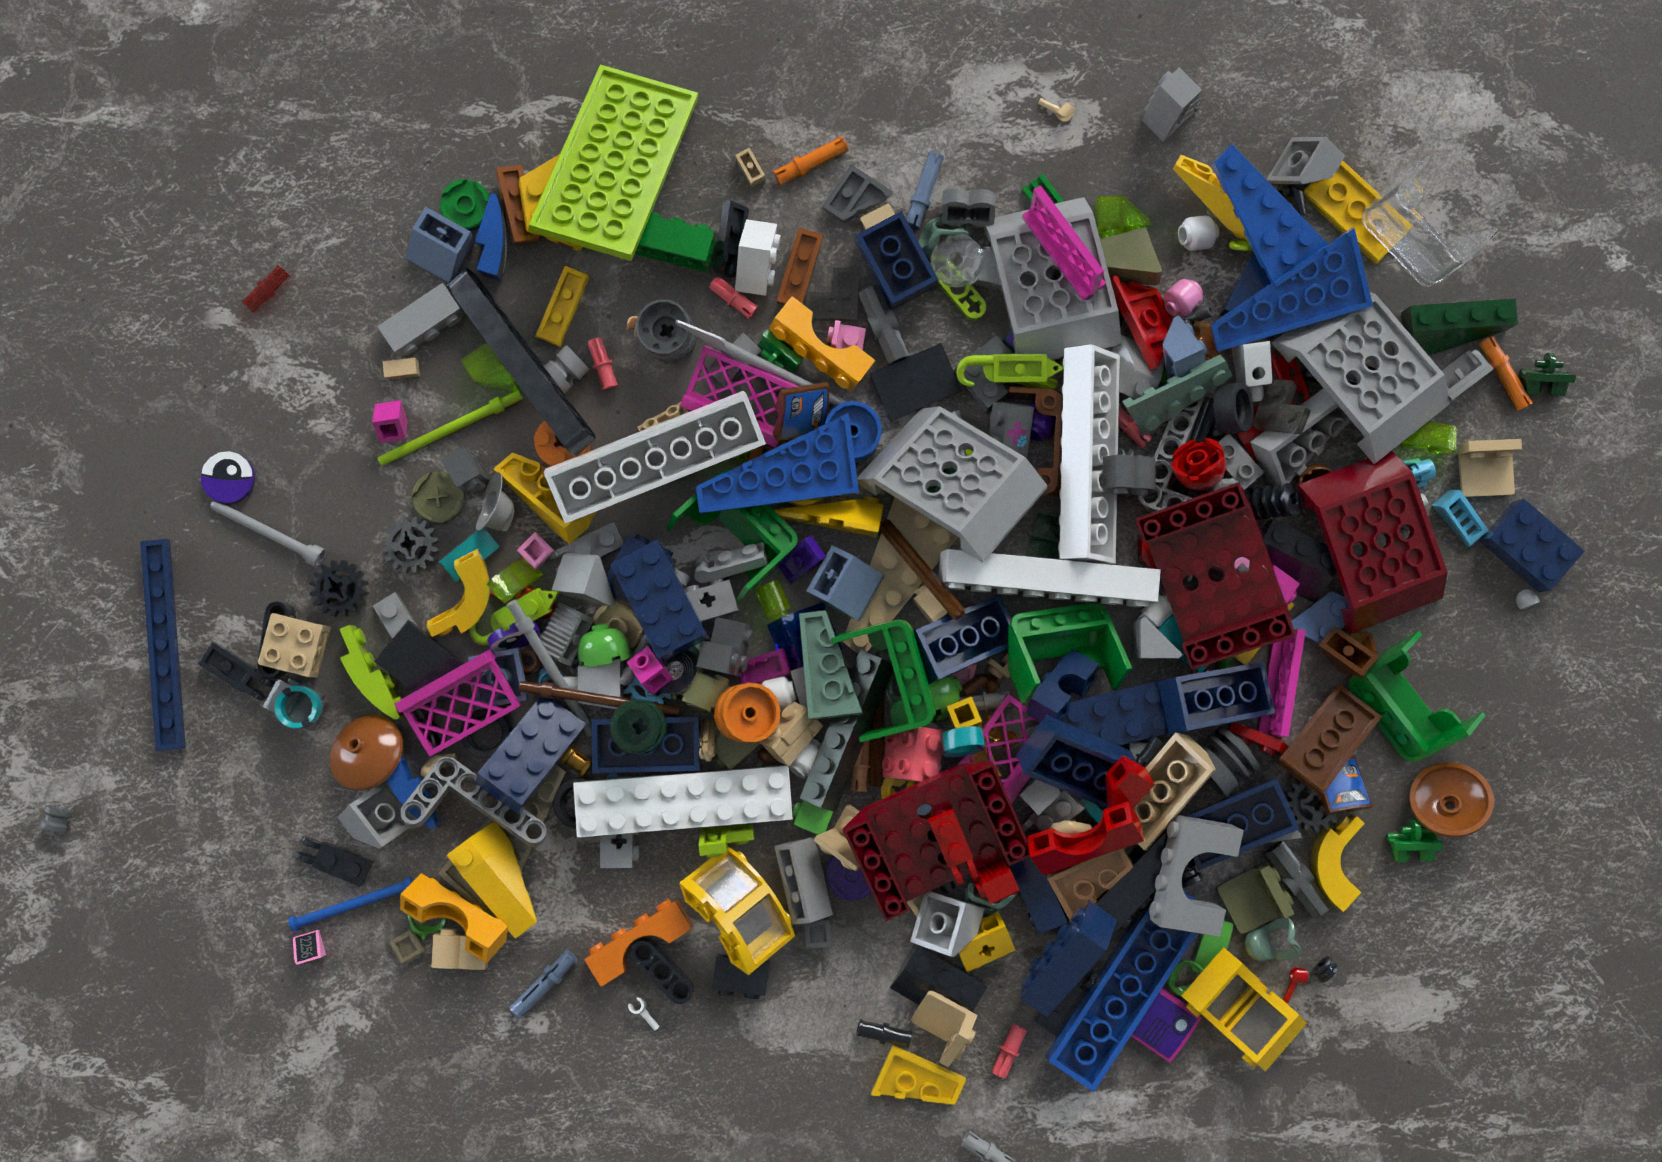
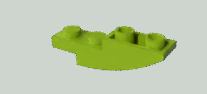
[340,625,406,720]

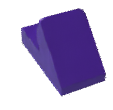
[778,535,826,584]

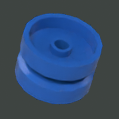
[825,401,882,463]

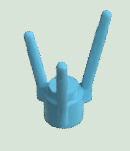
[1402,458,1436,488]

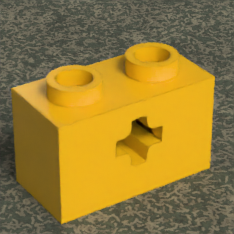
[958,912,1015,972]

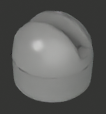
[1516,589,1540,611]

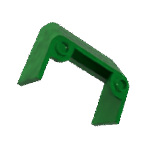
[666,470,797,602]
[1008,603,1132,706]
[830,620,936,742]
[1349,631,1485,762]

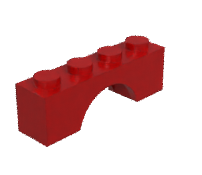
[1027,801,1144,876]

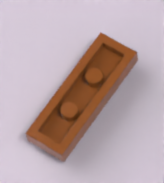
[495,164,540,245]
[776,228,824,305]

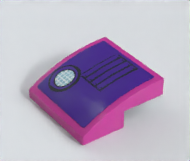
[1131,988,1202,1063]

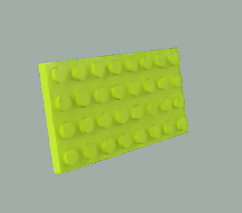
[529,64,698,261]

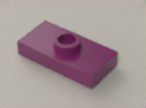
[738,648,791,684]

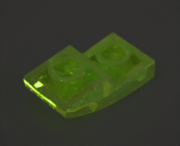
[1400,421,1457,453]
[486,557,543,603]

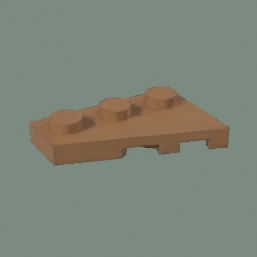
[1047,848,1133,922]

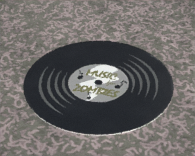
[658,650,698,694]

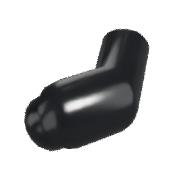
[1276,184,1308,216]

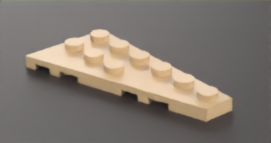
[842,497,958,654]

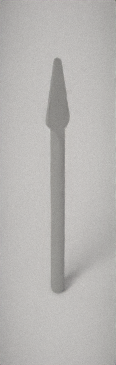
[675,320,846,406]

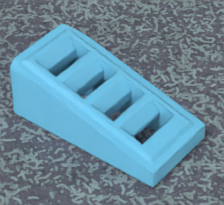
[1432,489,1489,547]

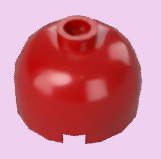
[1171,438,1227,491]

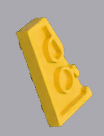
[871,1044,966,1105]

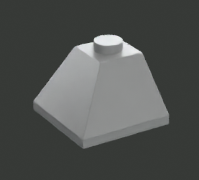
[1266,137,1345,184]
[1110,335,1165,400]
[337,781,417,849]
[910,891,985,957]

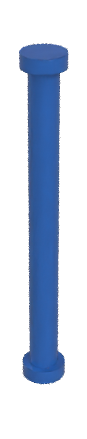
[288,876,414,933]

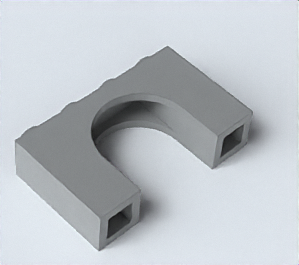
[1149,815,1244,937]

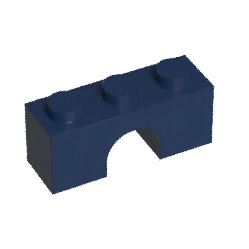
[1027,649,1099,722]

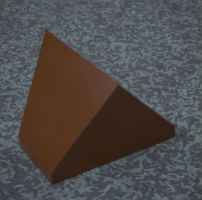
[1318,626,1379,678]

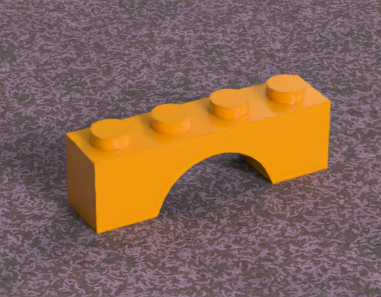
[768,296,875,392]
[400,873,508,964]

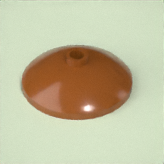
[330,714,403,791]
[1409,762,1494,838]

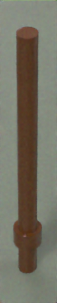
[519,681,680,717]

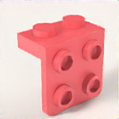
[882,727,945,782]

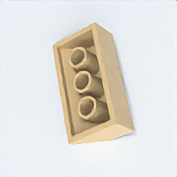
[1133,733,1216,851]

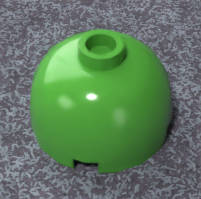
[578,623,632,667]
[929,675,962,723]

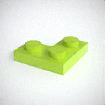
[699,823,754,858]

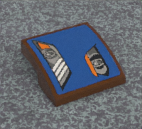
[772,382,829,441]
[1320,757,1373,815]

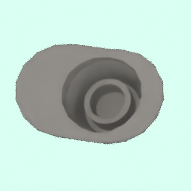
[476,472,515,532]

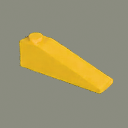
[1173,155,1248,241]
[493,452,597,545]
[775,496,884,537]
[447,822,537,939]

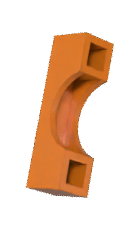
[584,898,694,987]

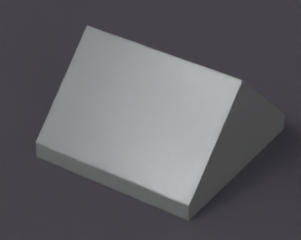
[552,553,616,606]
[1132,616,1183,660]

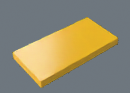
[1303,160,1413,265]

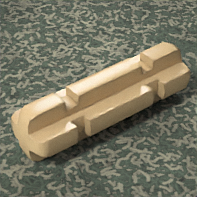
[699,718,717,762]

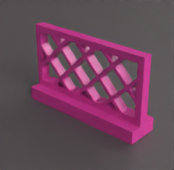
[1022,185,1106,301]
[680,346,799,448]
[1257,629,1306,738]
[394,649,521,757]
[958,694,1041,804]

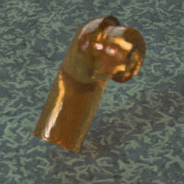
[985,714,1017,747]

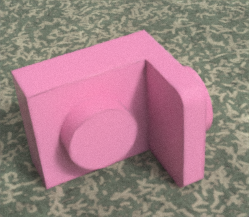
[827,320,866,350]

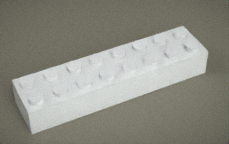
[1058,344,1120,564]
[544,391,766,524]
[938,549,1160,608]
[573,765,793,837]

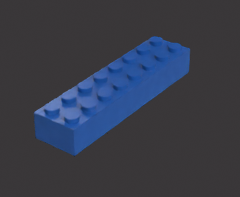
[1045,890,1198,1092]

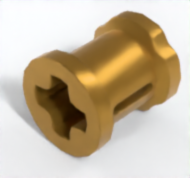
[560,744,592,778]

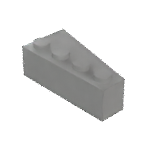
[1142,67,1202,142]
[1250,388,1351,487]

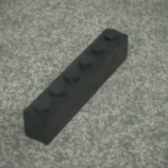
[800,650,894,811]

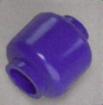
[1029,402,1056,441]

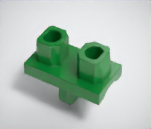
[757,330,803,374]
[1386,818,1443,862]

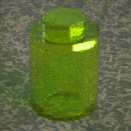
[755,579,791,621]

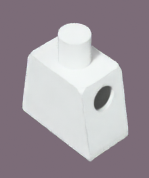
[1232,341,1272,402]
[563,659,623,709]

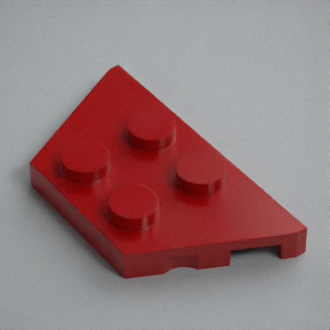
[1110,276,1173,371]

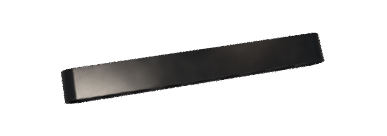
[446,267,596,456]

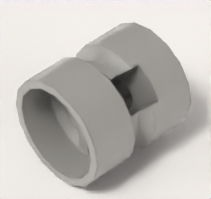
[544,345,589,393]

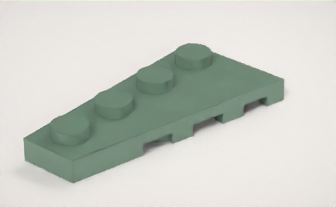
[1122,355,1233,436]
[799,610,863,720]

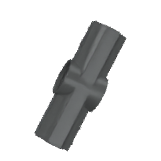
[858,285,909,365]
[1264,841,1332,919]

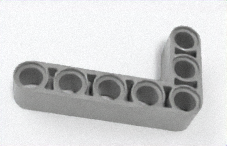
[1138,397,1204,513]
[401,757,546,847]

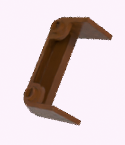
[1006,387,1063,500]

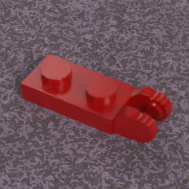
[928,809,979,885]

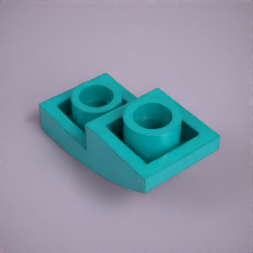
[439,528,500,582]

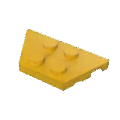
[518,154,583,251]

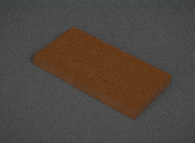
[1277,684,1382,796]

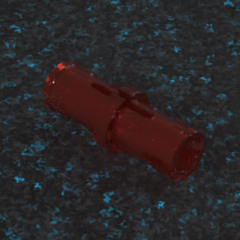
[241,264,290,313]

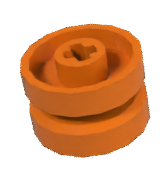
[714,683,781,743]

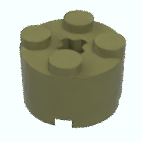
[671,667,730,716]

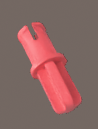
[709,276,758,319]
[588,337,618,390]
[1118,405,1152,449]
[992,1023,1028,1078]

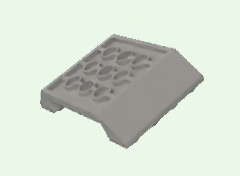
[984,197,1122,360]
[1272,292,1450,464]
[857,406,1047,563]

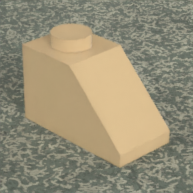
[913,584,948,623]

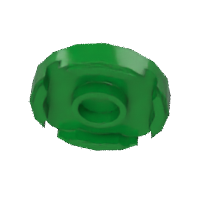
[440,179,490,231]

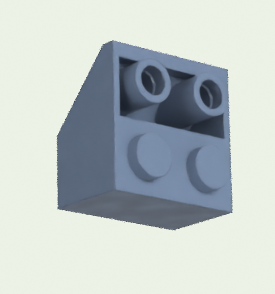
[405,206,476,283]
[1162,315,1207,380]
[807,545,884,621]

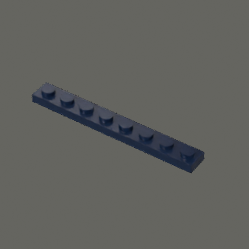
[140,539,186,751]

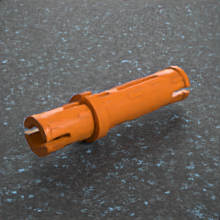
[773,136,849,186]
[1478,335,1533,411]

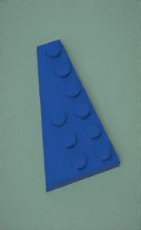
[1211,144,1328,283]
[1209,228,1373,351]
[696,413,859,513]

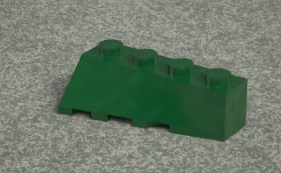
[1401,298,1518,356]

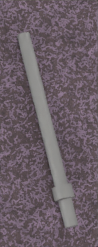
[507,600,592,737]

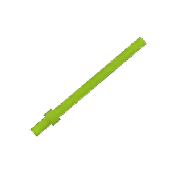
[377,390,523,466]

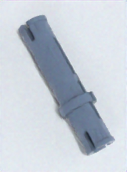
[906,151,944,230]
[509,949,578,1019]

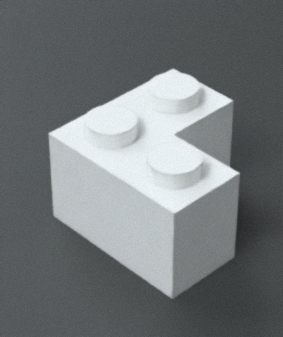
[735,219,781,296]

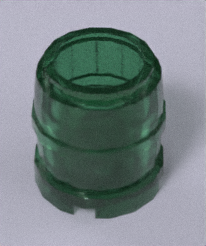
[610,700,667,754]

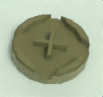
[412,471,465,523]

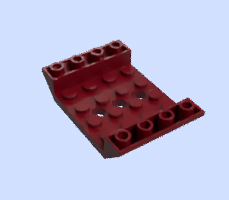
[1297,450,1448,634]
[1135,482,1296,670]
[842,761,1030,922]

